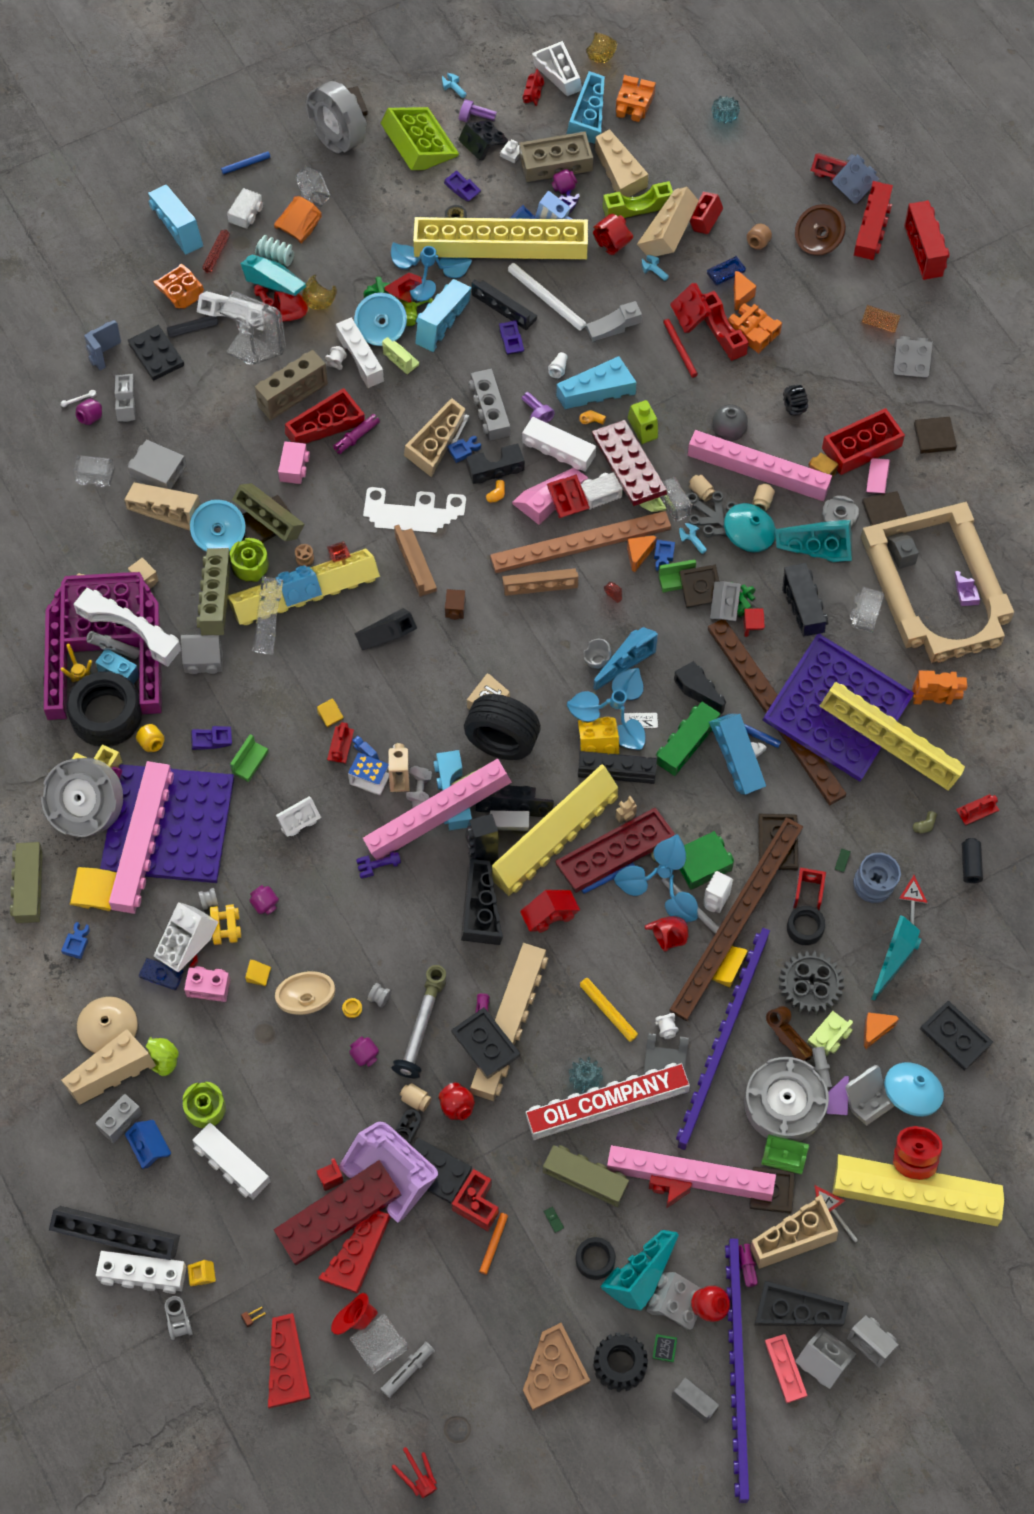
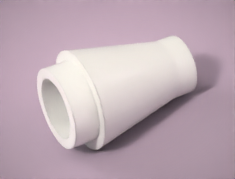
[548,352,568,378]

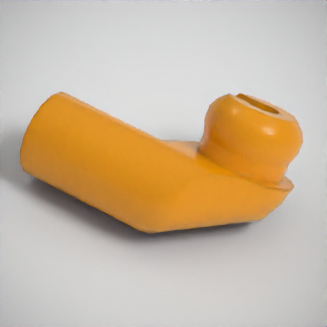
[579,410,606,425]
[486,480,505,503]

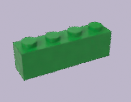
[656,702,720,776]

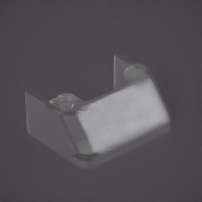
[219,291,286,365]

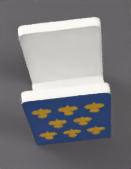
[348,752,389,795]

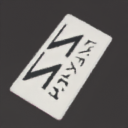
[624,713,658,728]

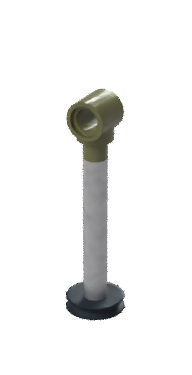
[391,965,446,1079]

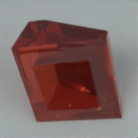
[327,541,351,563]

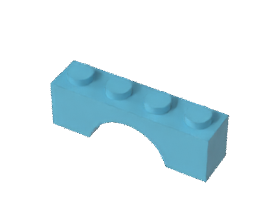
[433,750,472,831]

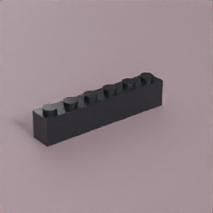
[49,1206,180,1260]

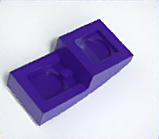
[444,170,481,202]
[499,321,524,355]
[191,726,232,750]

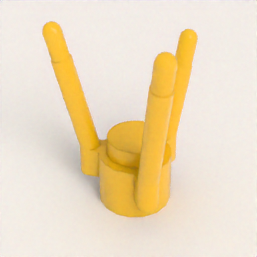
[61,644,92,682]

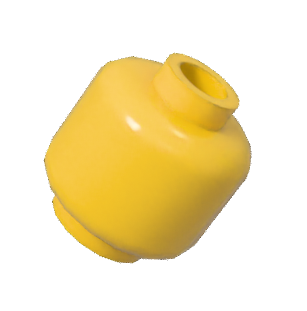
[136,724,165,752]

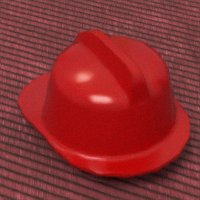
[331,1293,378,1335]

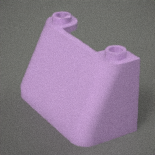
[339,1122,438,1223]

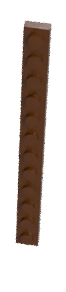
[708,619,846,806]
[669,817,803,1021]

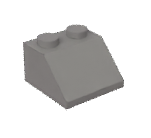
[181,635,223,674]
[847,1315,899,1368]
[795,1327,856,1389]

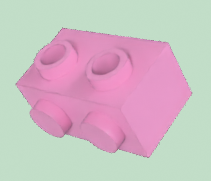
[278,442,310,484]
[184,966,230,1002]

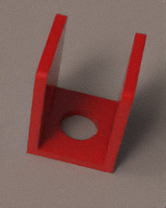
[793,867,826,910]

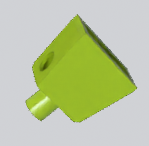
[628,400,658,444]

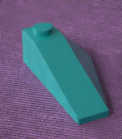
[240,254,307,296]

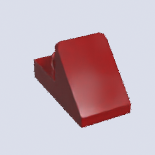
[385,273,422,303]
[648,1175,692,1208]

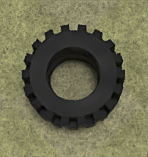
[593,1332,648,1392]

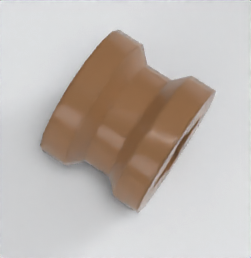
[295,544,314,567]

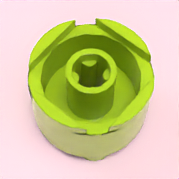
[230,538,269,582]
[183,1082,226,1129]

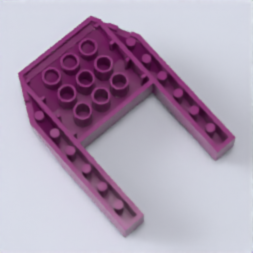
[44,572,162,720]

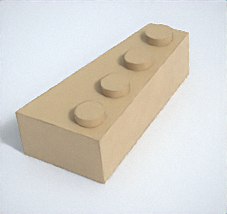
[595,129,648,197]
[637,187,699,257]
[404,398,465,477]
[125,482,200,531]
[61,1029,156,1104]
[751,1195,838,1269]

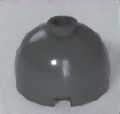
[712,404,748,441]

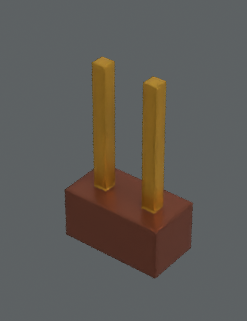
[241,1307,266,1327]

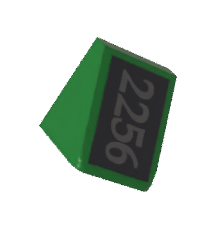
[652,1334,677,1362]

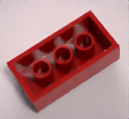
[904,200,950,280]
[822,408,905,475]

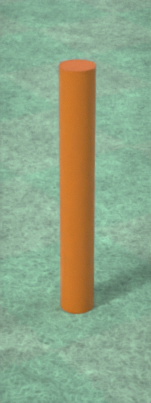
[479,1213,508,1275]

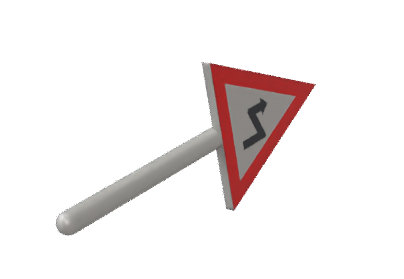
[899,875,928,925]
[814,1185,858,1242]

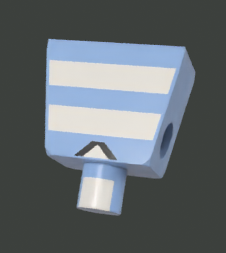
[535,191,573,220]

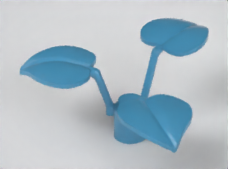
[391,242,472,301]
[567,668,645,750]
[614,834,698,922]

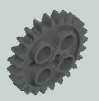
[779,951,844,1015]

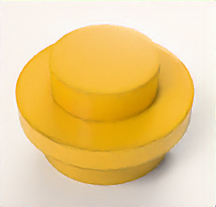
[342,998,362,1018]

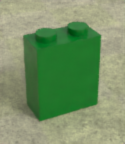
[679,831,734,890]

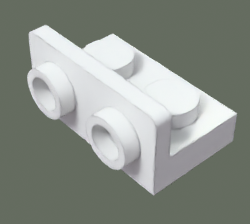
[276,796,321,837]

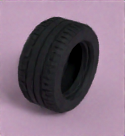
[66,671,142,747]
[464,694,541,760]

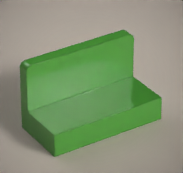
[658,559,696,592]
[230,734,269,782]

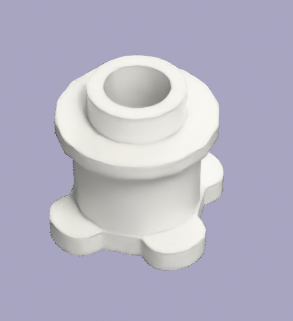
[325,346,347,370]
[655,1013,679,1039]

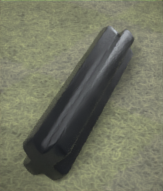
[167,316,218,337]

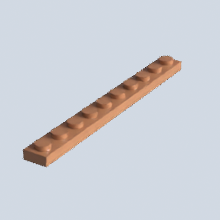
[490,511,671,574]

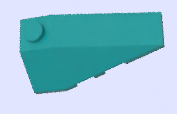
[775,520,852,562]
[871,915,922,1001]
[600,1230,679,1310]

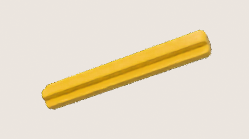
[580,978,638,1042]

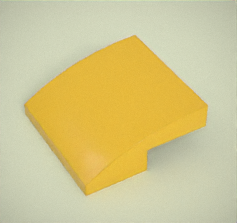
[70,867,117,911]

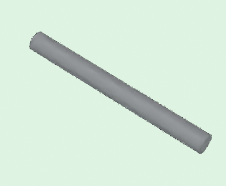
[661,878,719,934]

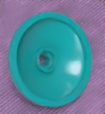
[724,503,776,552]

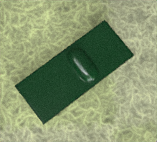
[835,848,851,872]
[543,1206,564,1233]

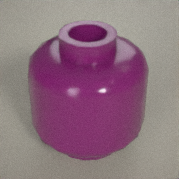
[551,169,578,195]
[75,398,102,425]
[249,885,279,915]
[349,1036,379,1067]

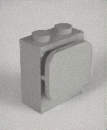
[128,439,186,489]

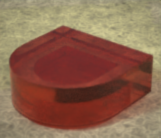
[604,582,622,603]

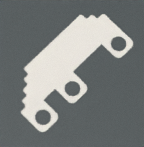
[363,487,466,533]

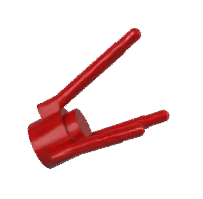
[392,1447,437,1499]

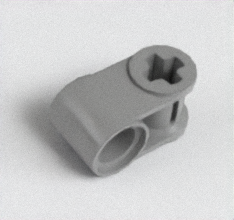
[165,1296,193,1340]

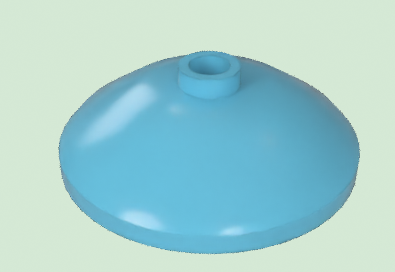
[354,293,407,346]
[190,500,245,552]
[884,1062,944,1116]

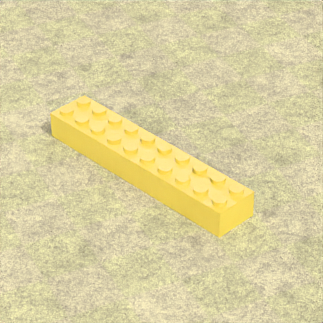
[414,217,588,259]

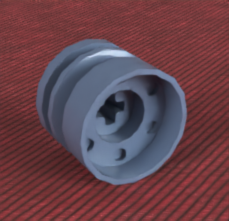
[853,853,901,903]

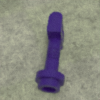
[356,851,401,878]

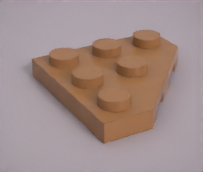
[523,1323,590,1411]

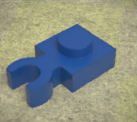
[447,436,481,463]
[654,540,675,571]
[352,736,379,760]
[61,922,90,959]

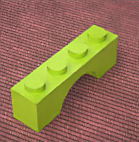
[603,181,673,218]

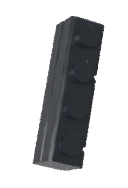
[578,751,657,784]

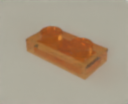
[862,305,901,333]

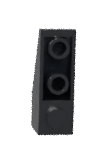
[354,608,417,650]
[674,661,726,714]

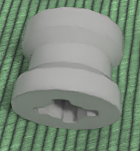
[198,888,219,911]
[367,983,391,1008]

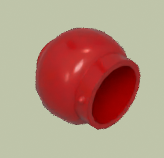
[438,1083,475,1120]
[691,1285,730,1322]

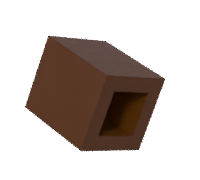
[445,589,466,620]

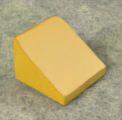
[317,698,344,727]
[245,959,271,986]
[187,1260,216,1286]

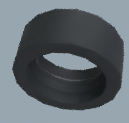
[787,905,825,945]
[575,1237,616,1280]

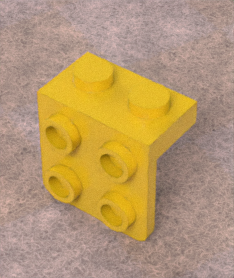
[578,717,619,755]

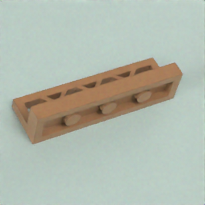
[394,524,437,597]
[502,568,578,596]

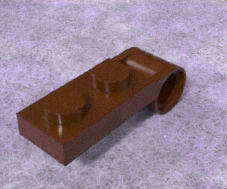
[766,1006,813,1061]

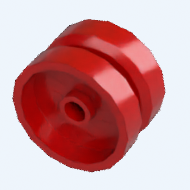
[893,1126,942,1180]

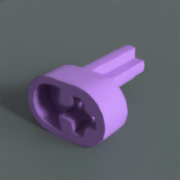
[459,99,497,122]
[522,392,555,423]

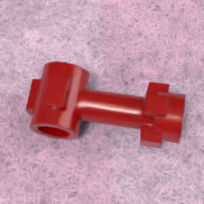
[254,285,276,314]

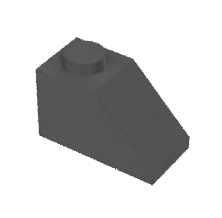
[886,532,919,569]

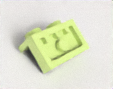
[382,337,419,374]
[807,1011,853,1057]

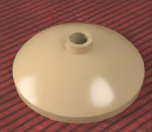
[275,971,335,1015]
[77,997,138,1053]

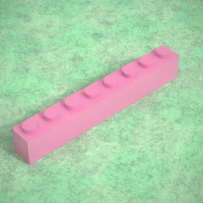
[688,430,832,502]
[363,759,512,860]
[109,761,174,914]
[607,1145,776,1202]

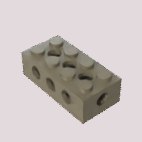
[519,131,593,182]
[255,350,328,421]

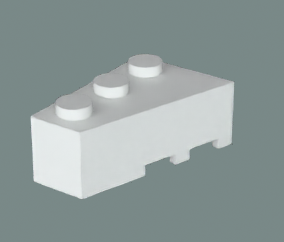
[532,41,582,96]

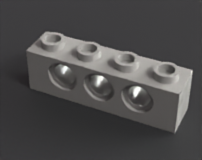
[469,368,510,441]

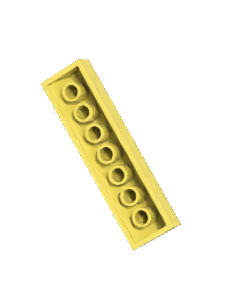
[228,549,380,625]
[820,682,965,791]
[492,764,618,896]
[832,1154,1004,1227]

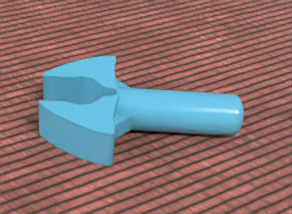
[442,73,467,98]
[641,255,669,281]
[679,523,707,554]

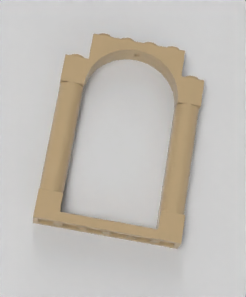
[861,502,1014,663]

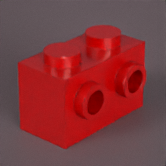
[810,153,848,180]
[690,192,724,234]

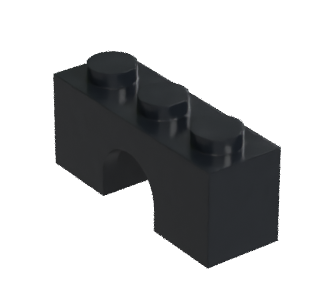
[466,443,525,484]

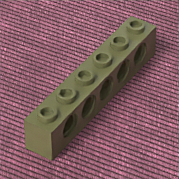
[197,548,231,636]

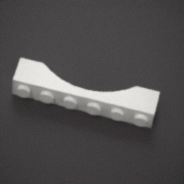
[74,588,181,667]

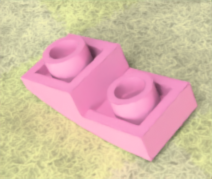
[866,458,890,494]

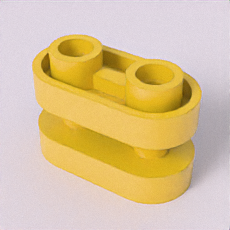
[210,904,241,945]

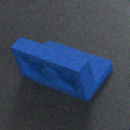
[125,1120,171,1169]

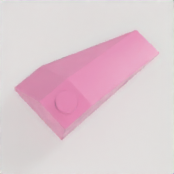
[512,468,588,525]

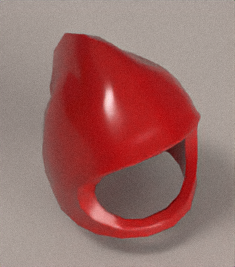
[274,291,308,322]
[645,916,689,952]

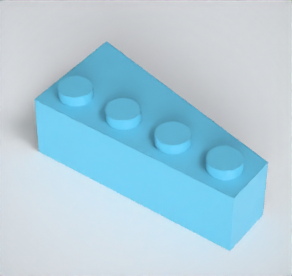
[567,71,605,144]
[148,185,203,255]
[415,279,471,352]
[556,356,637,409]

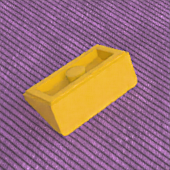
[712,946,748,988]

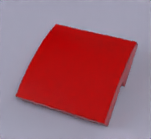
[546,474,590,518]

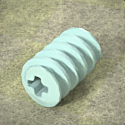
[255,235,294,267]

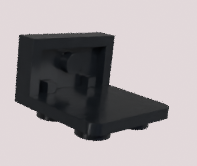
[458,120,508,160]

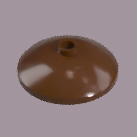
[795,204,846,256]

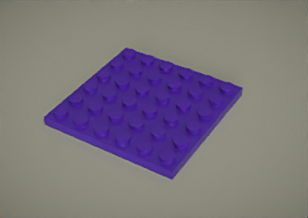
[762,634,914,782]
[100,764,234,883]

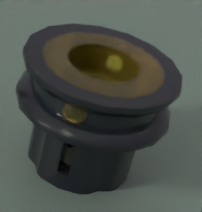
[445,205,467,218]

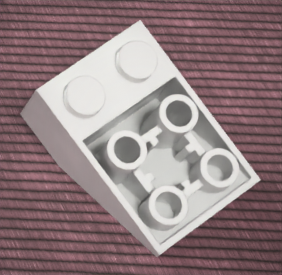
[154,902,218,972]

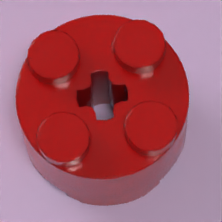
[593,214,634,255]

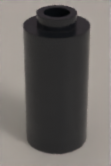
[961,838,983,883]

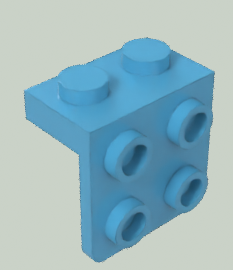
[275,565,322,607]

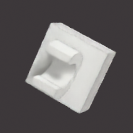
[500,139,519,163]

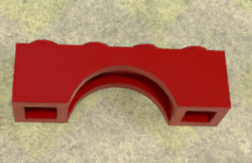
[702,291,748,361]

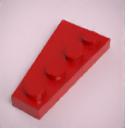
[319,1211,391,1294]
[268,1313,311,1409]

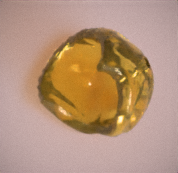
[586,32,617,63]
[302,275,337,310]

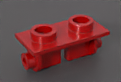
[522,69,544,106]
[327,722,354,764]
[956,794,999,826]

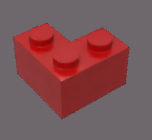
[520,890,580,933]
[452,1169,499,1232]

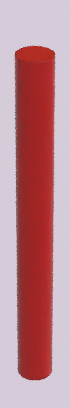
[663,319,698,378]

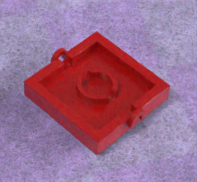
[670,283,712,333]

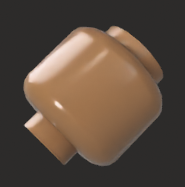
[747,223,772,250]

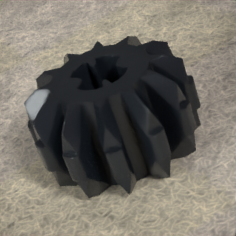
[783,385,809,415]

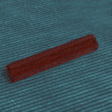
[202,229,230,273]

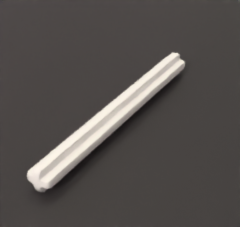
[508,263,586,331]

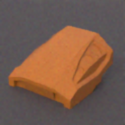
[274,196,322,244]
[153,263,204,309]

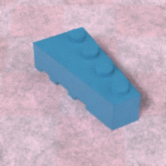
[709,714,766,794]

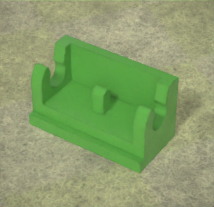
[761,1134,809,1174]

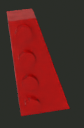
[853,181,893,260]
[285,388,365,444]

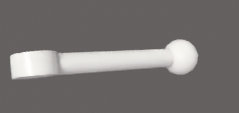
[61,390,96,407]
[451,415,469,444]

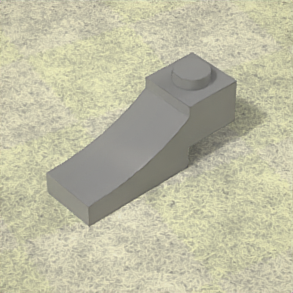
[586,301,642,342]
[115,374,136,422]

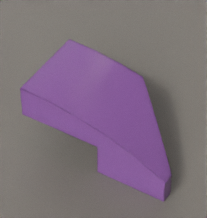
[955,571,980,606]
[826,1076,849,1115]

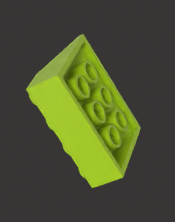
[380,107,459,170]

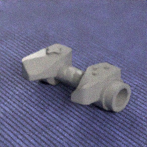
[406,766,432,809]

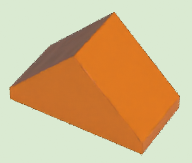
[734,271,756,310]
[627,535,657,572]
[864,1013,899,1049]

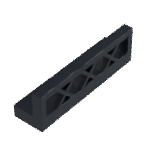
[471,279,537,330]

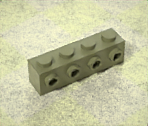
[232,483,305,541]
[10,842,43,923]
[543,1145,629,1208]

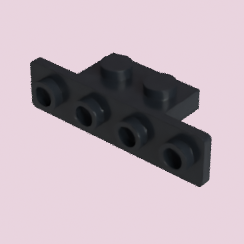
[476,784,554,817]

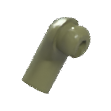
[913,811,937,834]

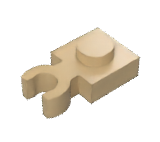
[616,796,637,823]

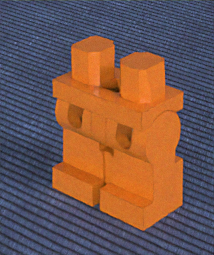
[616,75,656,122]
[728,303,782,354]
[912,670,967,704]

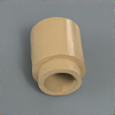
[689,475,715,502]
[753,484,775,511]
[400,1083,432,1112]

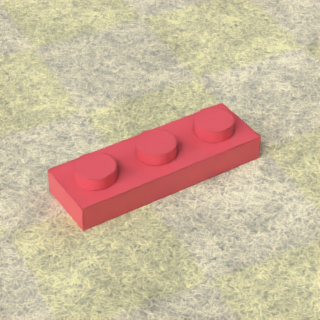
[764,1334,807,1404]

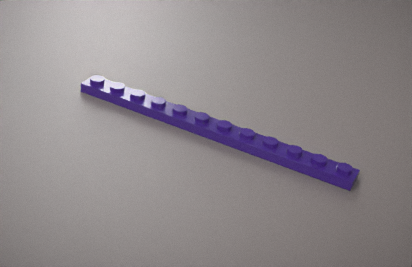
[676,928,770,1150]
[725,1239,749,1503]

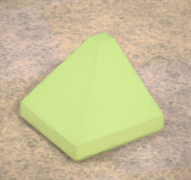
[640,497,666,512]

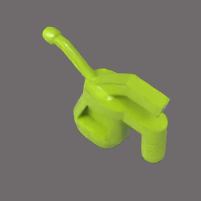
[396,297,433,326]

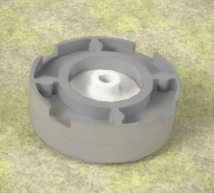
[306,81,367,153]
[41,758,123,837]
[744,1057,829,1142]

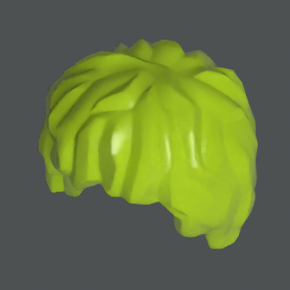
[146,1037,179,1076]

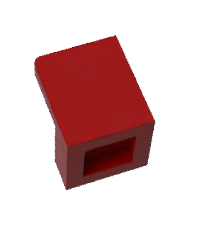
[743,608,765,637]
[316,1158,344,1191]

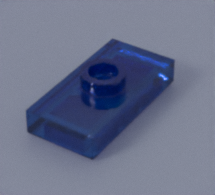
[707,256,746,285]
[139,958,184,990]

